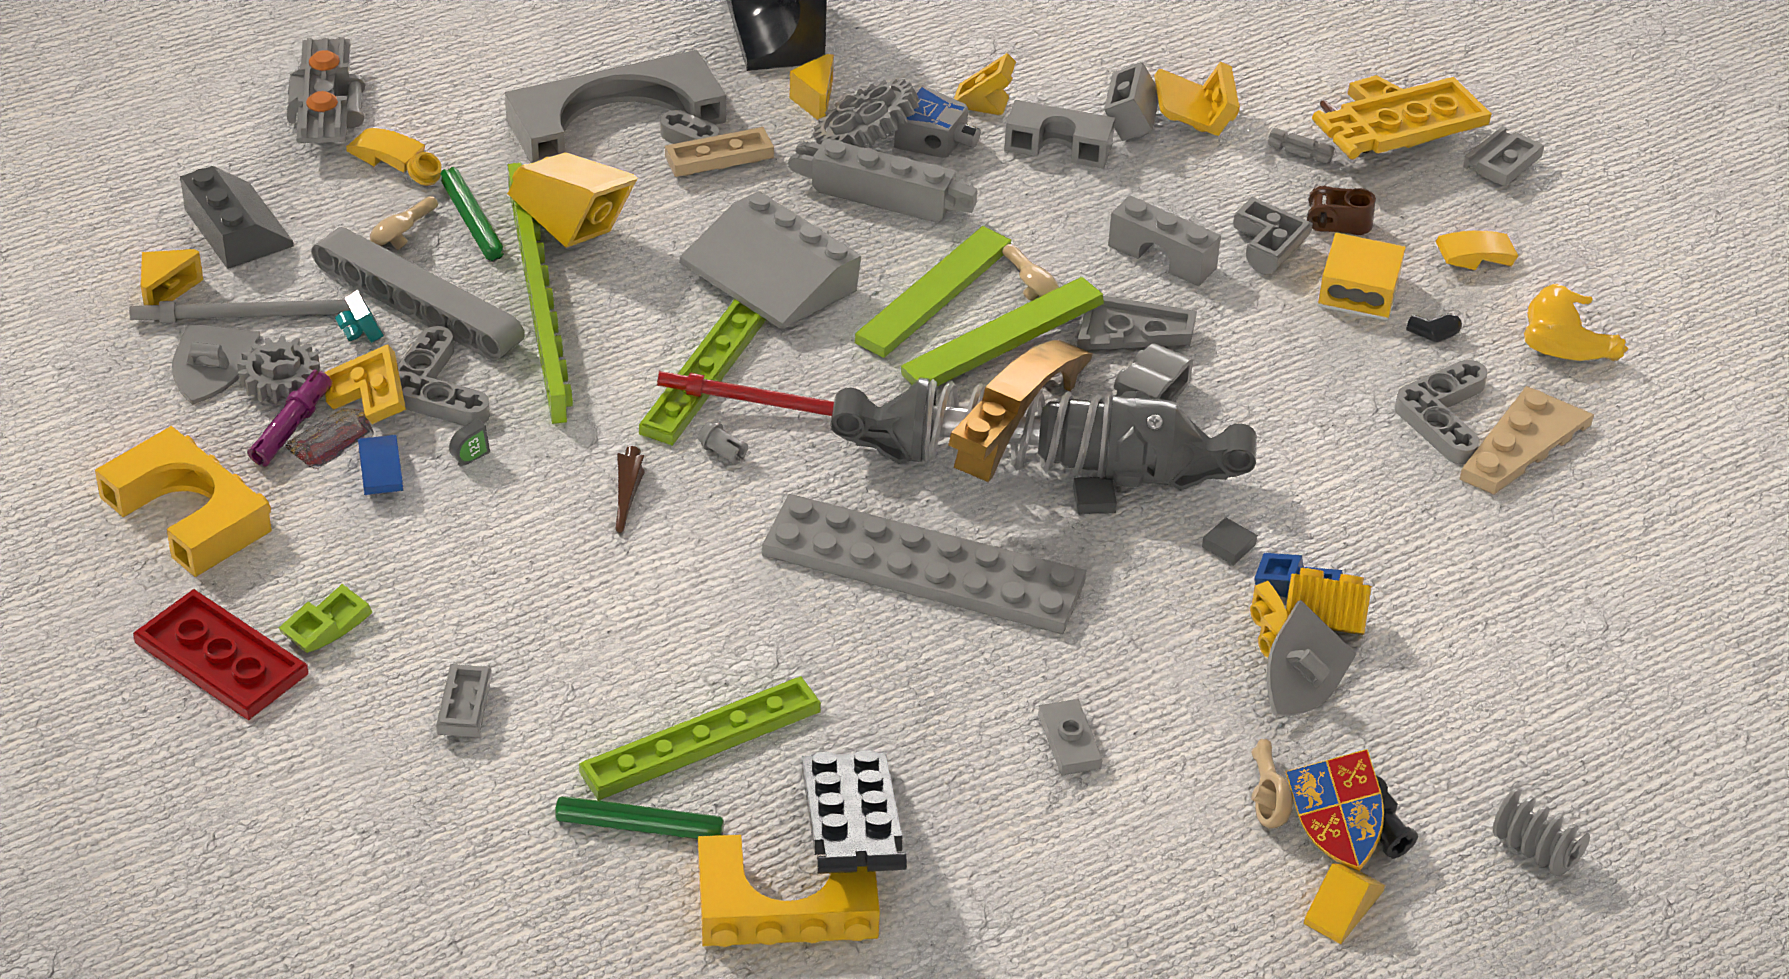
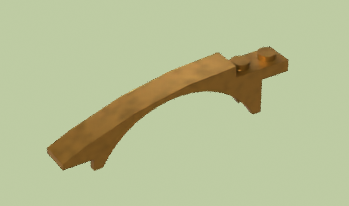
[948,340,1093,482]

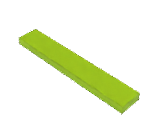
[855,226,1011,358]
[901,277,1104,386]
[639,299,766,446]
[579,676,821,801]

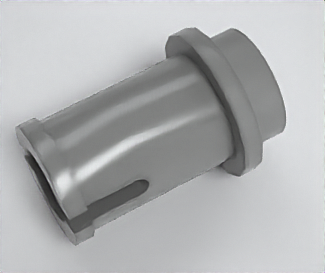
[698,422,748,465]

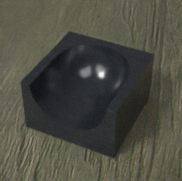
[726,0,827,71]

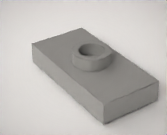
[436,664,492,738]
[1038,699,1102,775]

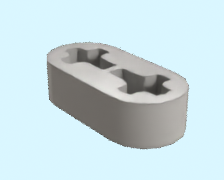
[660,110,719,144]

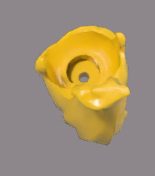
[1524,283,1628,361]

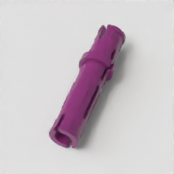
[247,370,332,467]

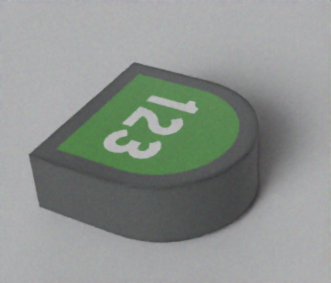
[449,419,490,465]

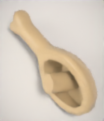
[370,196,438,250]
[1002,244,1059,301]
[1251,739,1293,828]

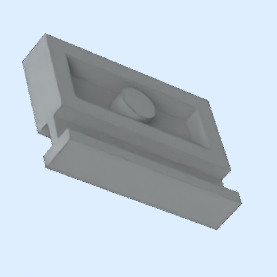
[1463,126,1544,187]

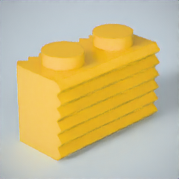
[1286,568,1372,635]

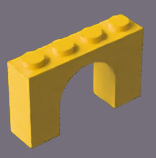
[95,426,272,577]
[698,835,880,947]

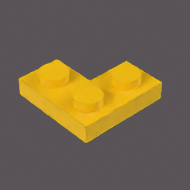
[324,344,406,424]

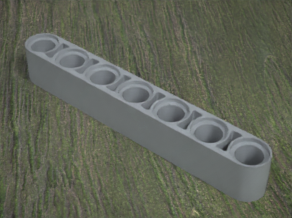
[311,227,525,361]

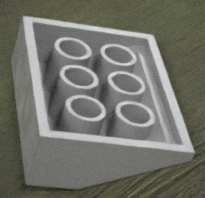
[679,191,861,329]

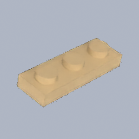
[665,127,774,177]

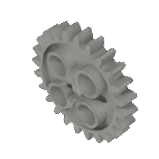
[813,79,919,147]

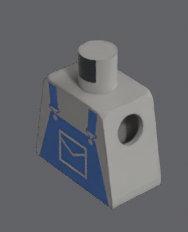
[894,86,981,158]

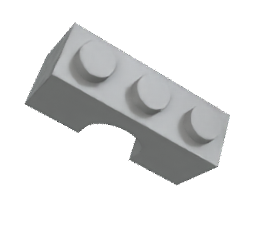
[1004,100,1115,169]
[1108,195,1221,286]

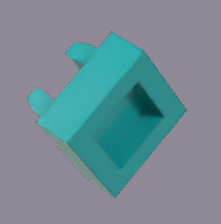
[335,291,384,343]

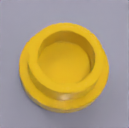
[407,152,441,186]

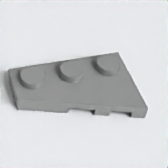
[1077,296,1197,350]

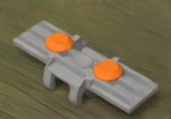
[287,37,366,143]

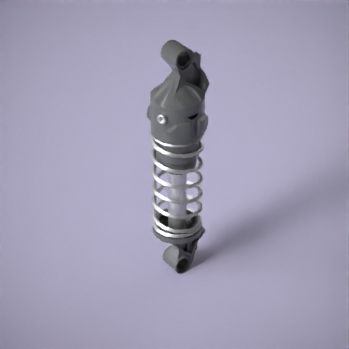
[830,377,1257,491]

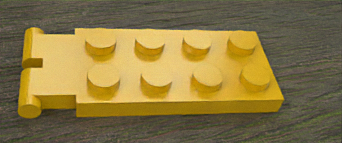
[1312,77,1492,160]

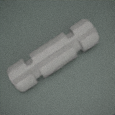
[1268,128,1335,164]

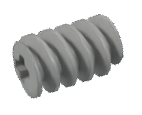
[1493,787,1590,876]

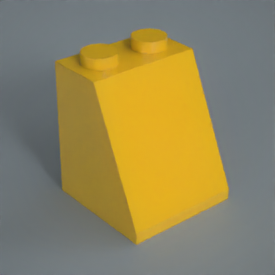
[507,152,638,248]

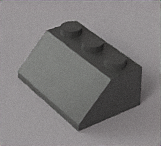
[180,166,294,269]

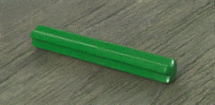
[440,167,504,261]
[555,796,724,839]

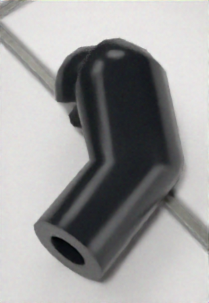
[1406,313,1462,342]

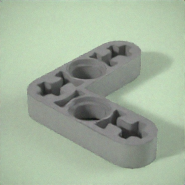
[398,326,490,426]
[1395,360,1488,464]

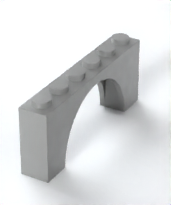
[505,50,726,163]

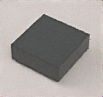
[1073,477,1117,514]
[1202,517,1258,565]

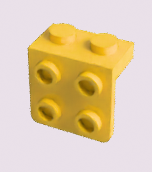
[1154,61,1240,136]

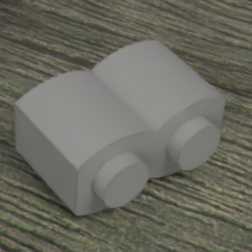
[1114,343,1193,400]

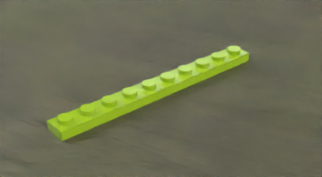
[507,163,573,424]

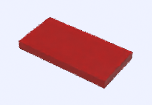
[133,589,309,721]

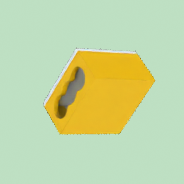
[1318,232,1406,321]

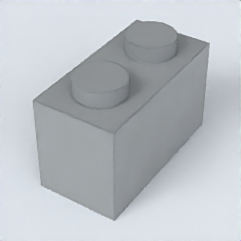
[1104,62,1158,141]

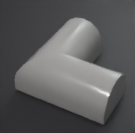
[1233,197,1313,275]

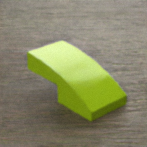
[279,584,373,653]

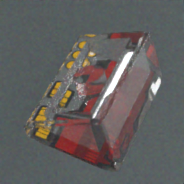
[285,408,374,469]

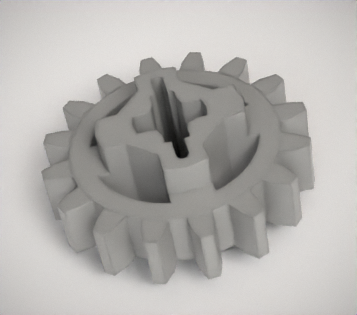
[237,336,321,403]

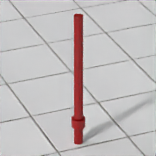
[657,371,834,416]

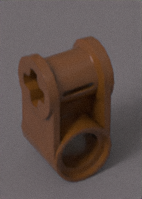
[1307,186,1376,235]

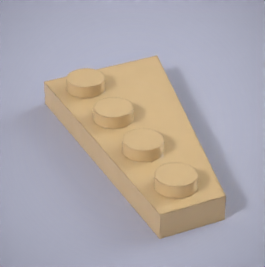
[1460,386,1594,494]

